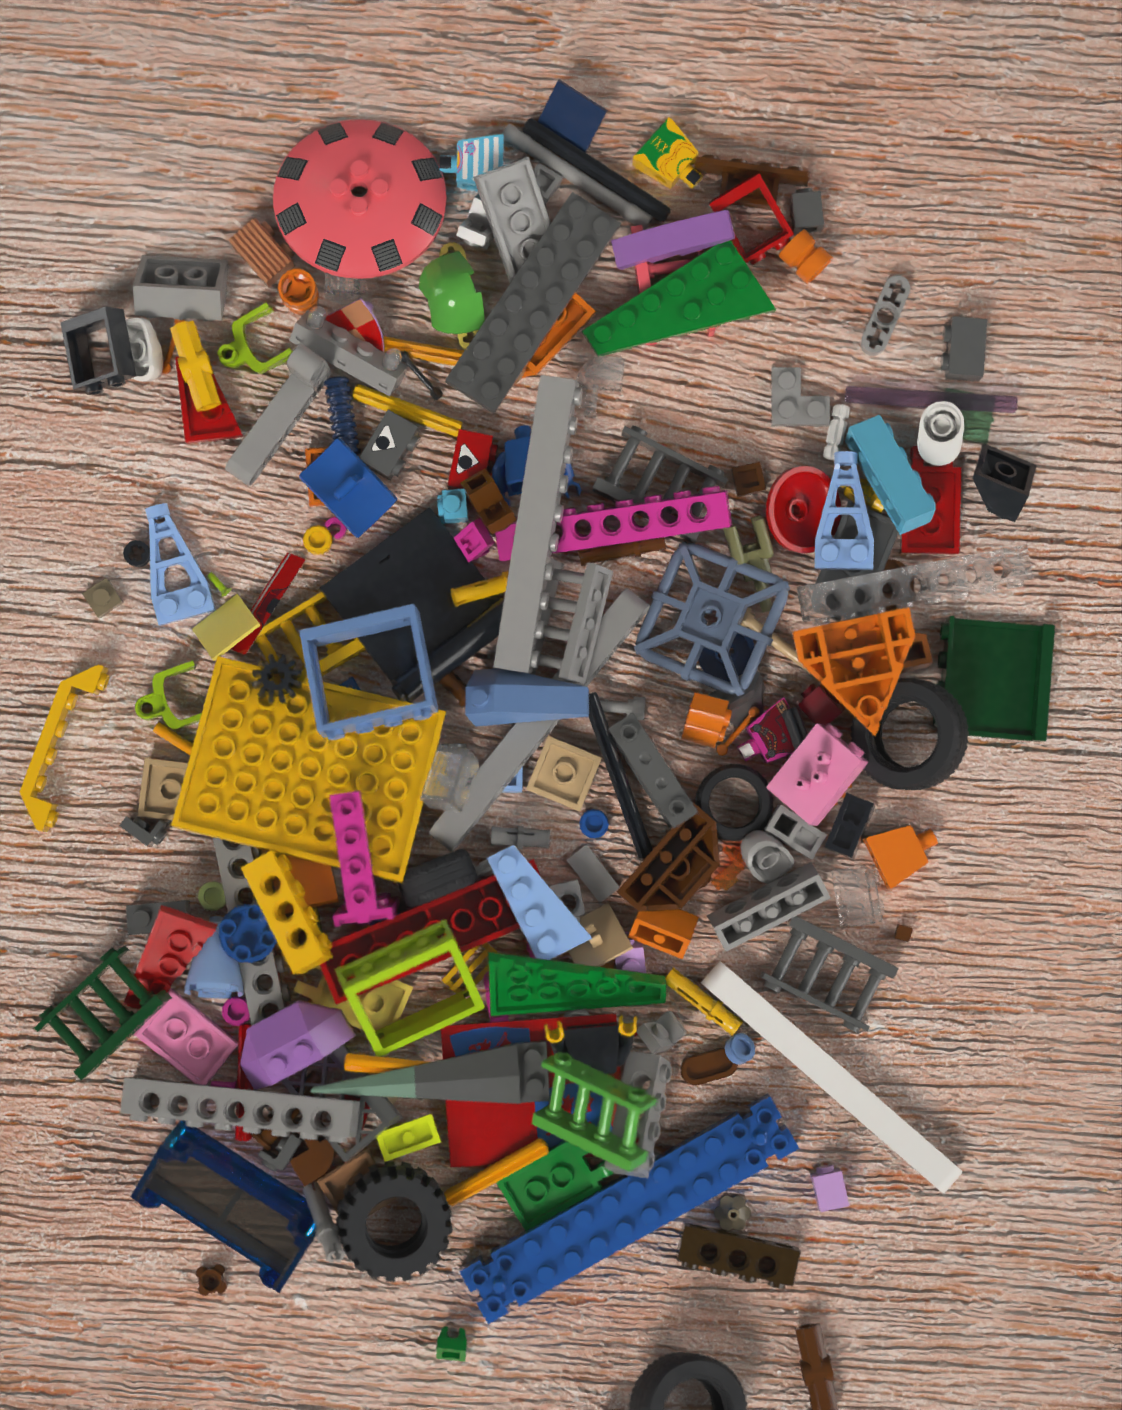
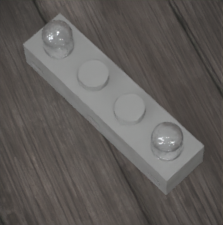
[289,306,408,396]

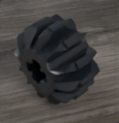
[252,654,302,704]

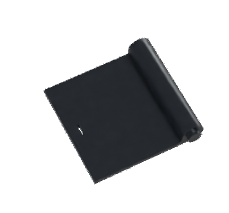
[319,507,504,703]

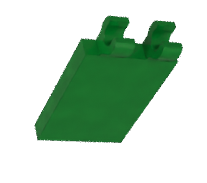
[496,1140,613,1231]

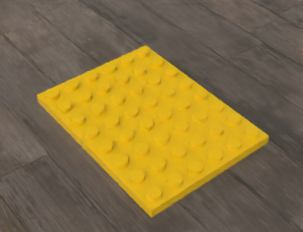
[171,656,446,883]

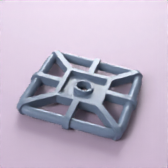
[634,541,790,696]

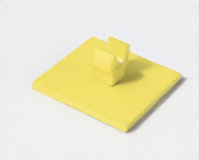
[192,594,261,661]

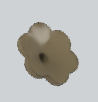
[714,1195,751,1231]

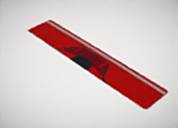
[231,553,305,655]

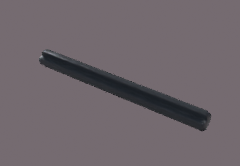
[522,118,671,222]
[589,692,652,859]

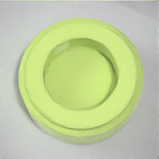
[198,881,226,911]

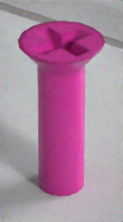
[211,1080,237,1088]

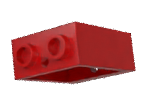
[709,172,794,265]

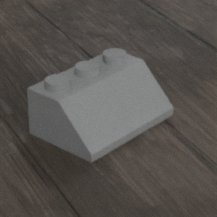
[133,255,228,321]

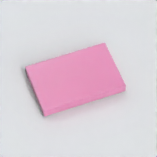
[134,988,238,1085]

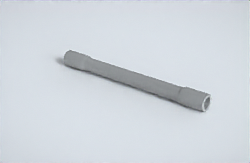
[502,123,653,230]

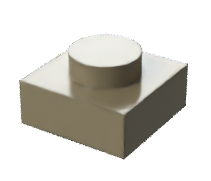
[82,578,124,619]

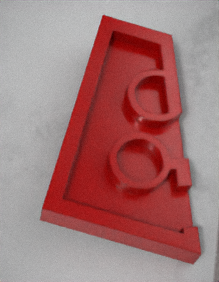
[175,357,244,444]

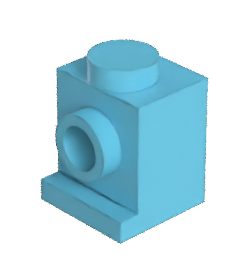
[437,489,469,524]

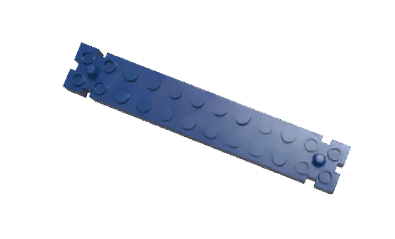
[459,1093,799,1324]

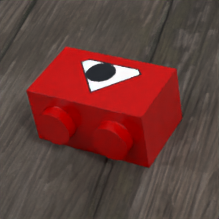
[447,429,498,490]

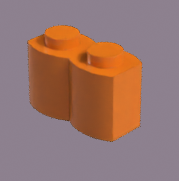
[681,692,732,748]

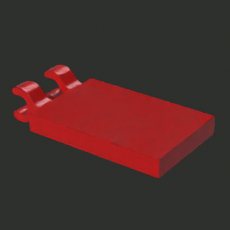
[900,446,962,555]

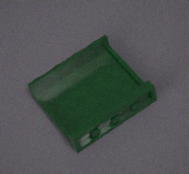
[933,616,1055,743]

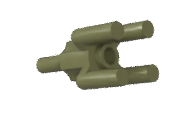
[723,515,774,613]

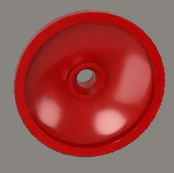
[766,466,841,553]

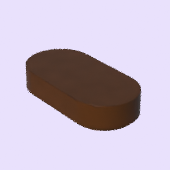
[680,1047,738,1086]

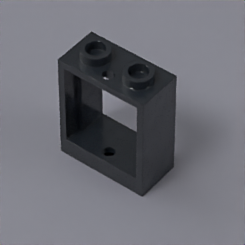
[60,306,136,395]

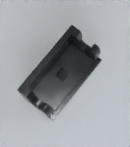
[825,793,875,860]

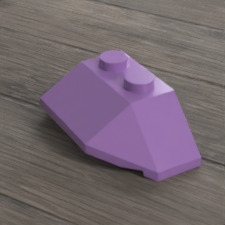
[240,1000,356,1090]

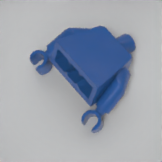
[492,425,581,508]

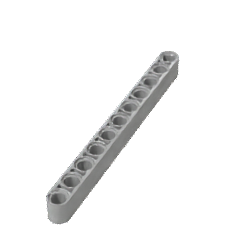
[429,588,650,852]

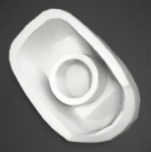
[126,317,164,382]

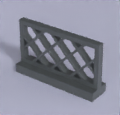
[281,1044,403,1163]

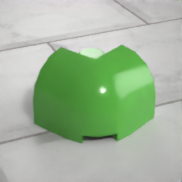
[419,251,485,334]

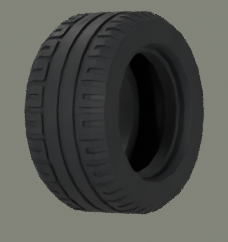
[850,678,969,790]
[628,1352,748,1410]

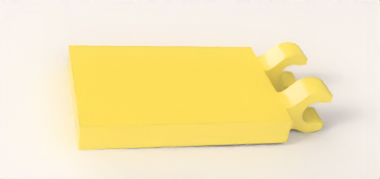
[294,965,413,1038]

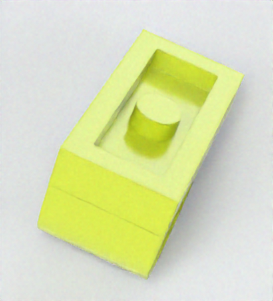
[376,1113,441,1162]

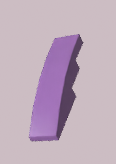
[611,210,735,270]

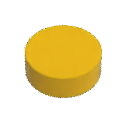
[303,525,333,555]

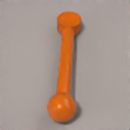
[162,319,185,374]
[716,707,760,756]

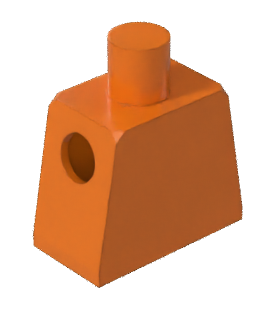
[863,825,938,889]

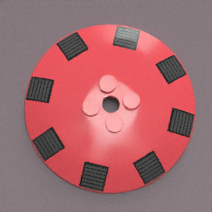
[273,119,447,279]

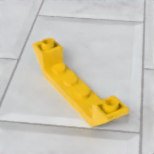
[19,664,110,832]

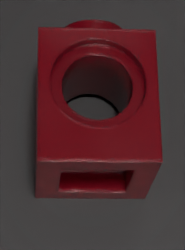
[798,683,846,726]

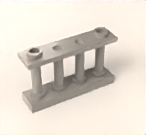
[529,558,613,684]

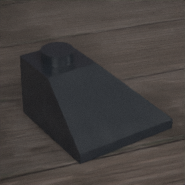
[972,443,1037,522]

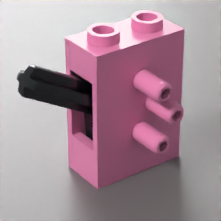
[766,707,869,826]

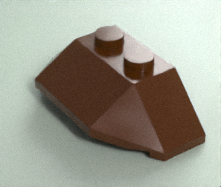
[617,803,720,912]

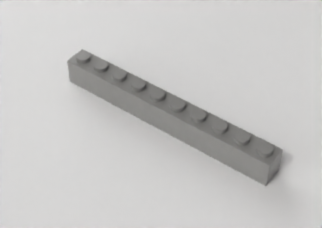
[493,375,583,673]

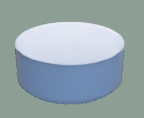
[725,1033,755,1065]

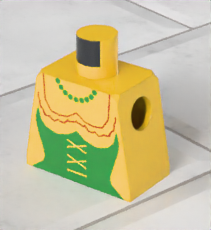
[632,117,703,189]

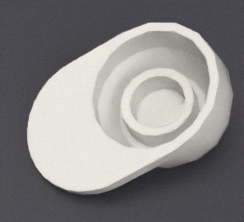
[917,401,964,466]

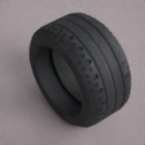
[695,764,773,841]
[397,848,478,908]

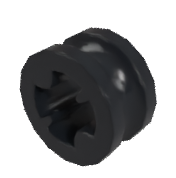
[123,540,150,568]

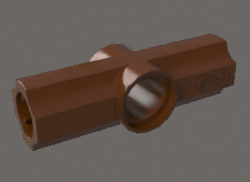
[795,1323,839,1410]

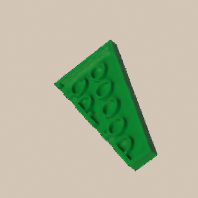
[582,240,776,357]

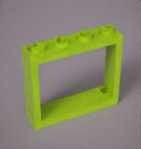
[335,920,485,1057]

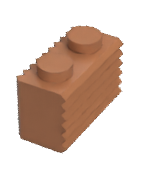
[229,218,295,288]

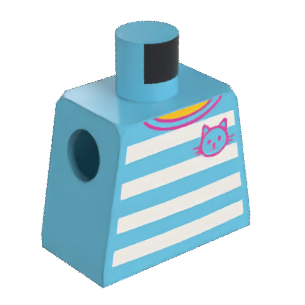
[440,134,504,192]

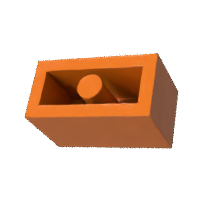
[628,909,699,959]

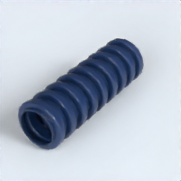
[323,376,361,456]

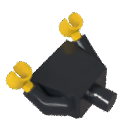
[544,1015,637,1092]

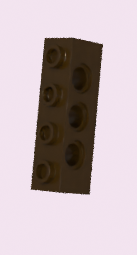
[676,1221,801,1289]

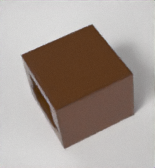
[894,924,913,942]

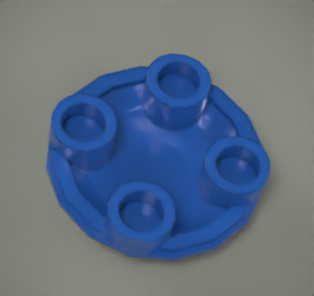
[219,904,277,963]

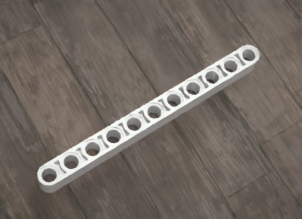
[701,961,963,1194]

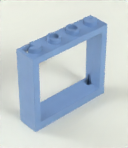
[299,604,439,740]

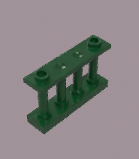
[34,946,172,1080]

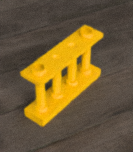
[252,592,366,678]

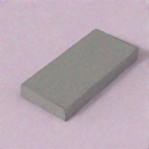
[567,844,620,903]

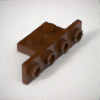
[694,155,810,210]

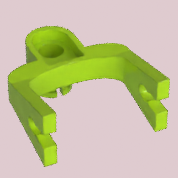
[217,302,293,374]
[135,660,202,730]

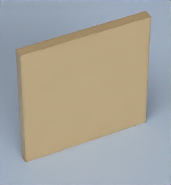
[568,903,633,967]

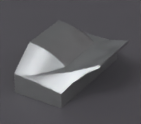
[708,670,765,727]

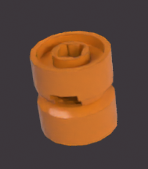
[779,229,833,284]
[278,269,319,315]

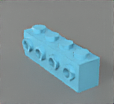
[845,415,936,535]

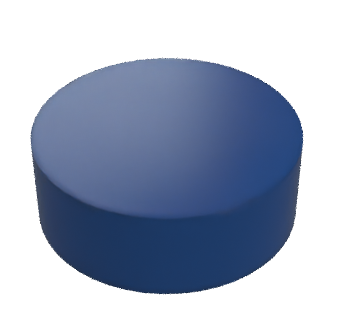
[579,809,609,838]

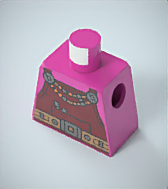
[737,698,795,764]

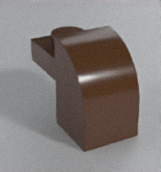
[460,468,517,535]
[289,1118,336,1187]

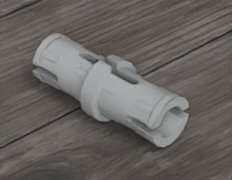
[491,826,550,849]

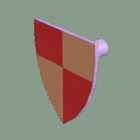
[323,298,384,352]

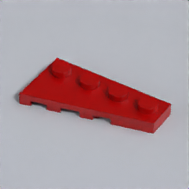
[123,905,218,1010]

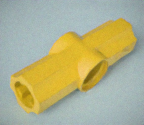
[170,320,221,412]

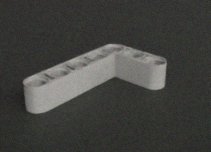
[225,343,331,486]

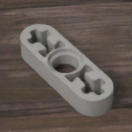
[860,275,910,356]

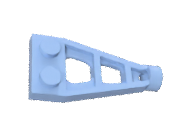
[815,451,874,570]
[145,503,216,626]

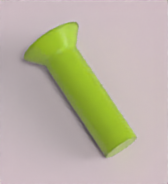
[207,572,231,597]

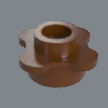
[196,1264,227,1296]

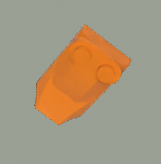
[521,293,596,379]

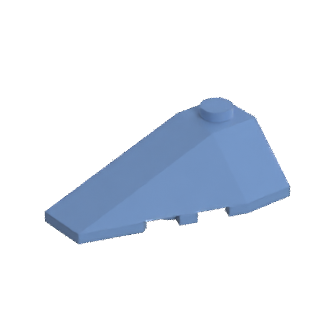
[465,668,589,727]

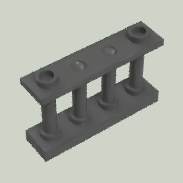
[592,425,728,544]
[608,713,698,829]
[760,916,899,1033]

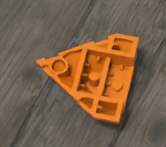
[792,607,915,736]

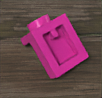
[454,518,495,562]

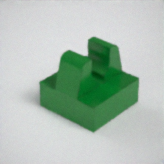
[436,1326,467,1362]

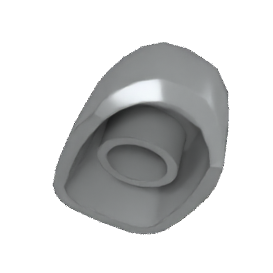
[741,830,794,884]

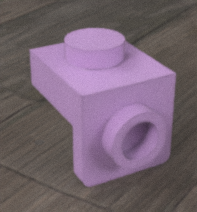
[615,931,646,973]

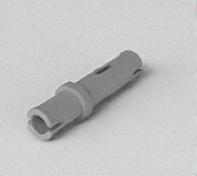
[302,1182,345,1263]

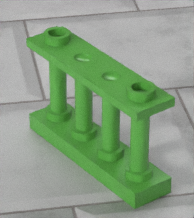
[532,1052,657,1172]

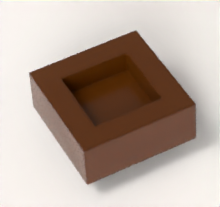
[731,461,766,497]

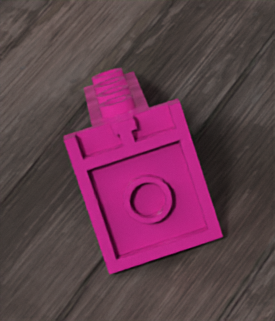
[329,791,400,927]

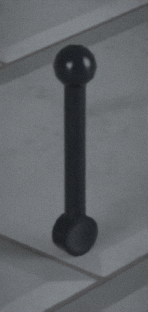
[398,351,443,400]

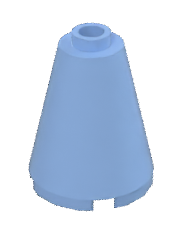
[184,916,244,999]

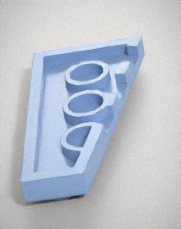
[486,845,592,960]

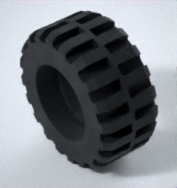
[336,1161,452,1282]

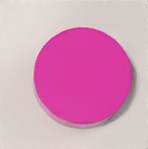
[222,996,250,1026]

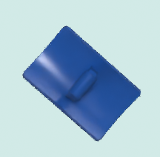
[299,438,397,538]

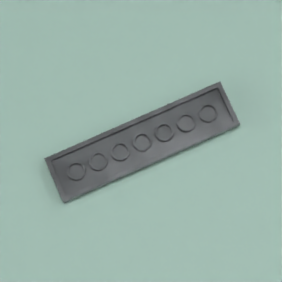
[445,192,621,414]

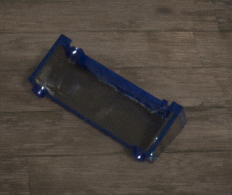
[130,1120,317,1293]

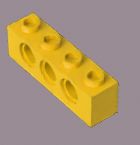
[241,851,333,974]

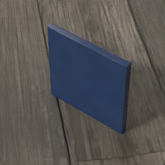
[538,79,608,153]

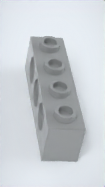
[707,862,831,952]
[605,1051,672,1178]

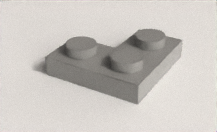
[771,367,830,427]

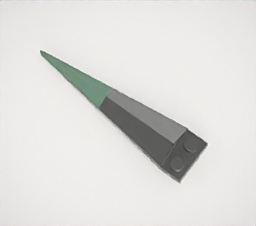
[310,1040,550,1104]

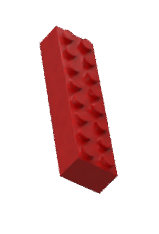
[320,859,541,1005]

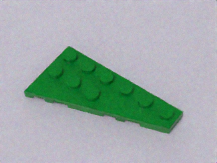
[488,952,667,1016]

